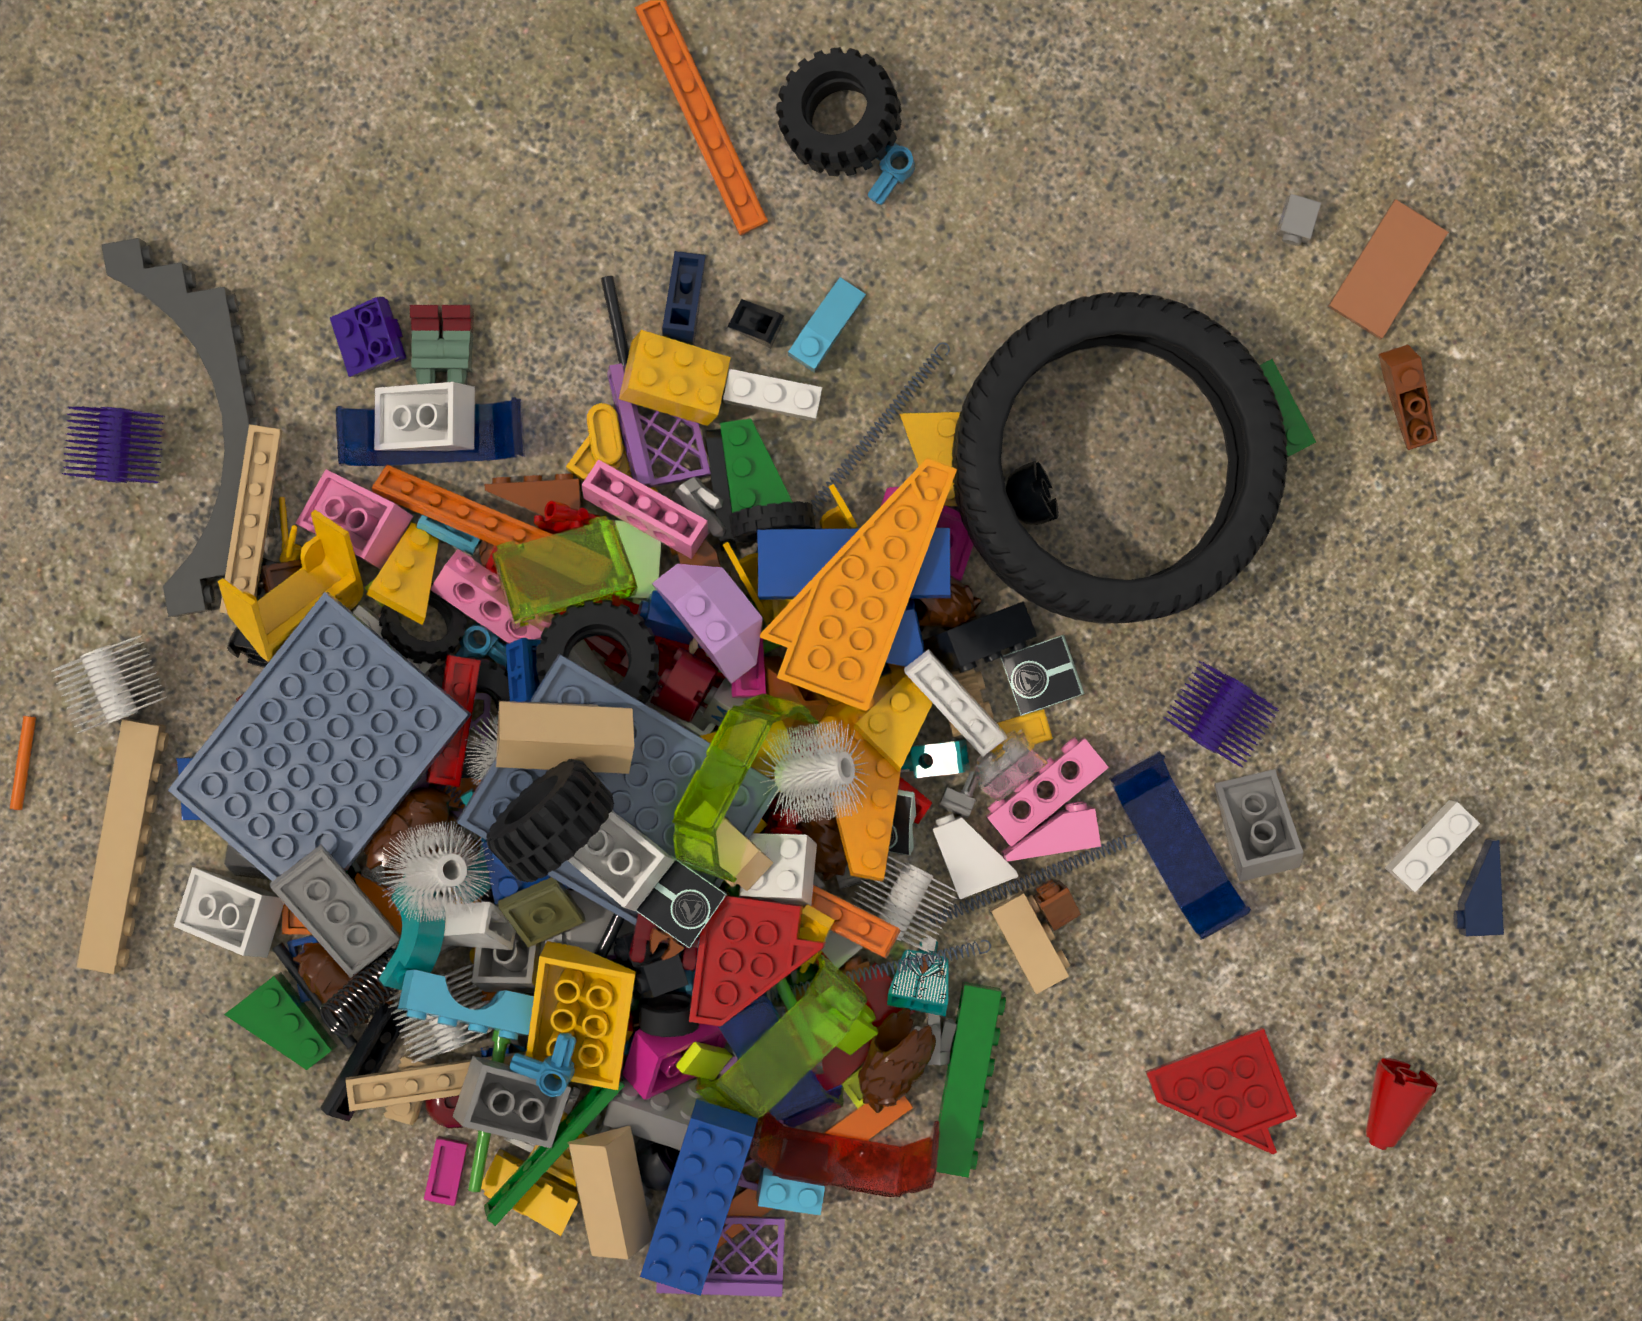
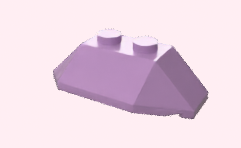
[652,564,762,684]

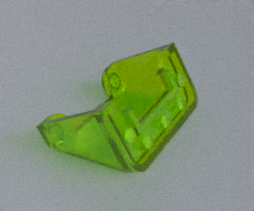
[492,516,638,630]

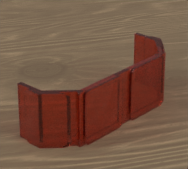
[749,1091,940,1197]

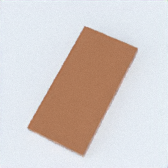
[1328,199,1449,340]

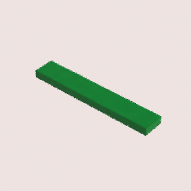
[484,1077,625,1226]

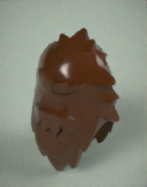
[909,575,981,630]
[364,785,451,879]
[783,788,848,881]
[293,942,394,1026]
[858,1008,936,1113]

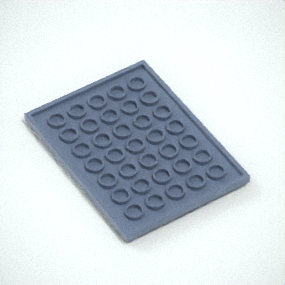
[168,592,472,881]
[457,653,778,944]

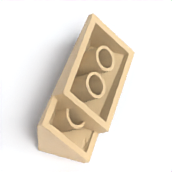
[496,701,634,774]
[568,1125,652,1259]

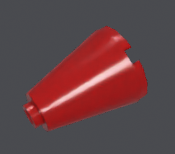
[1365,1058,1438,1150]

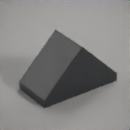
[727,299,785,349]

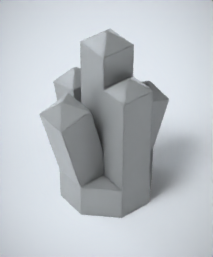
[671,477,727,537]
[912,1013,956,1065]

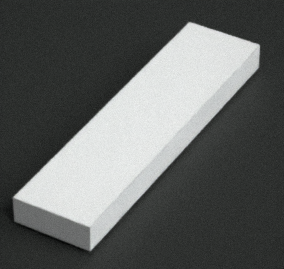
[904,649,1007,757]

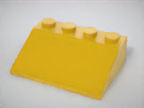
[526,941,636,1090]

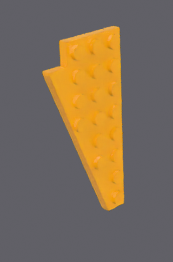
[760,458,957,711]
[814,663,906,882]

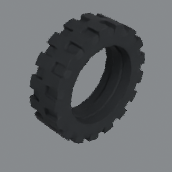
[729,501,816,543]
[379,581,467,664]

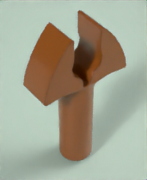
[650,927,684,960]

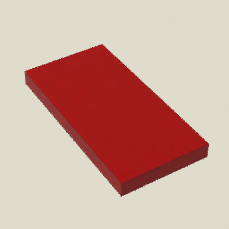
[786,962,915,1095]

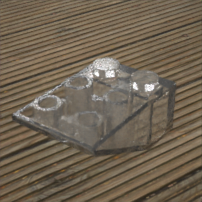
[974,728,1048,802]

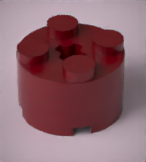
[650,647,719,723]

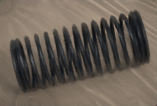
[320,948,399,1038]

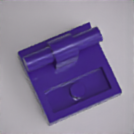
[330,297,407,377]

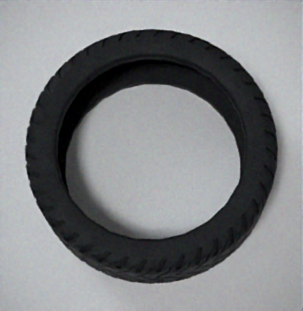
[952,292,1287,624]

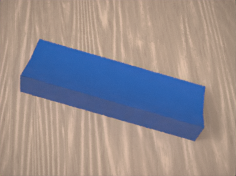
[757,528,951,600]

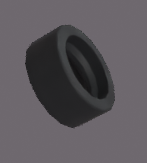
[639,992,700,1037]

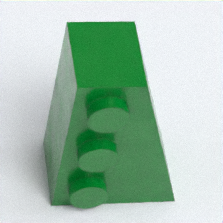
[720,418,793,512]
[224,972,338,1070]

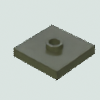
[498,877,586,947]

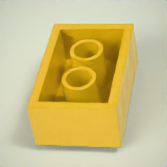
[619,330,731,426]

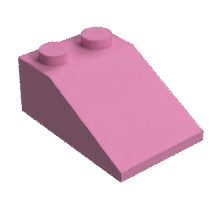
[295,469,413,569]
[1002,801,1101,862]

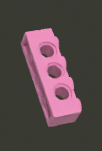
[582,459,708,559]
[430,549,555,643]
[986,737,1109,847]

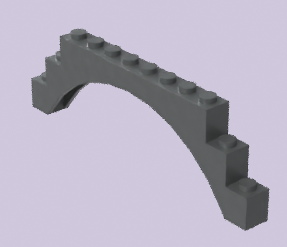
[101,238,278,617]

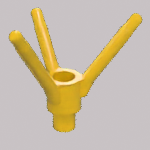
[279,497,302,563]

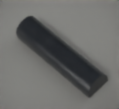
[320,1001,409,1122]

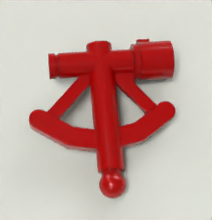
[534,501,602,536]

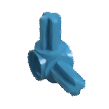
[868,143,915,205]
[454,622,508,671]
[510,1033,576,1097]

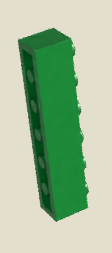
[930,982,1006,1178]

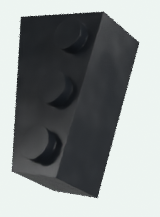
[923,601,1037,673]

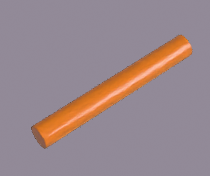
[10,716,36,810]

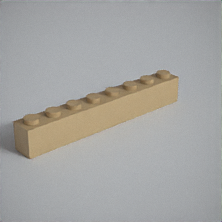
[77,719,169,974]

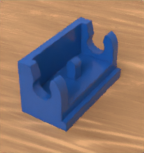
[506,638,541,702]

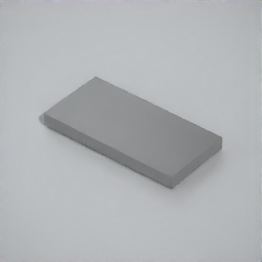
[270,844,401,978]

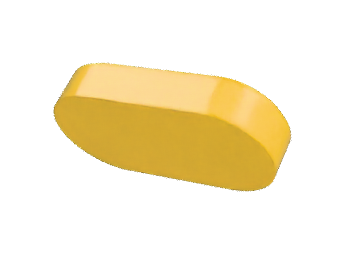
[587,403,623,466]

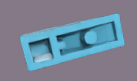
[788,277,866,373]

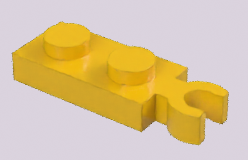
[799,904,835,973]

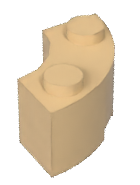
[680,802,773,891]

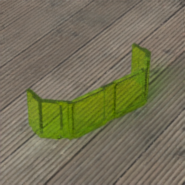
[672,693,819,883]
[695,954,867,1120]

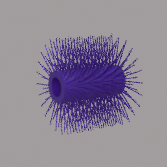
[62,406,165,483]
[1163,661,1279,768]

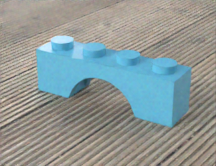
[398,970,534,1040]

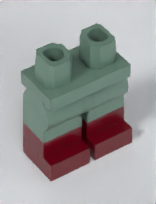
[410,305,474,385]

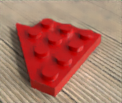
[689,895,826,1026]
[1145,1027,1297,1154]

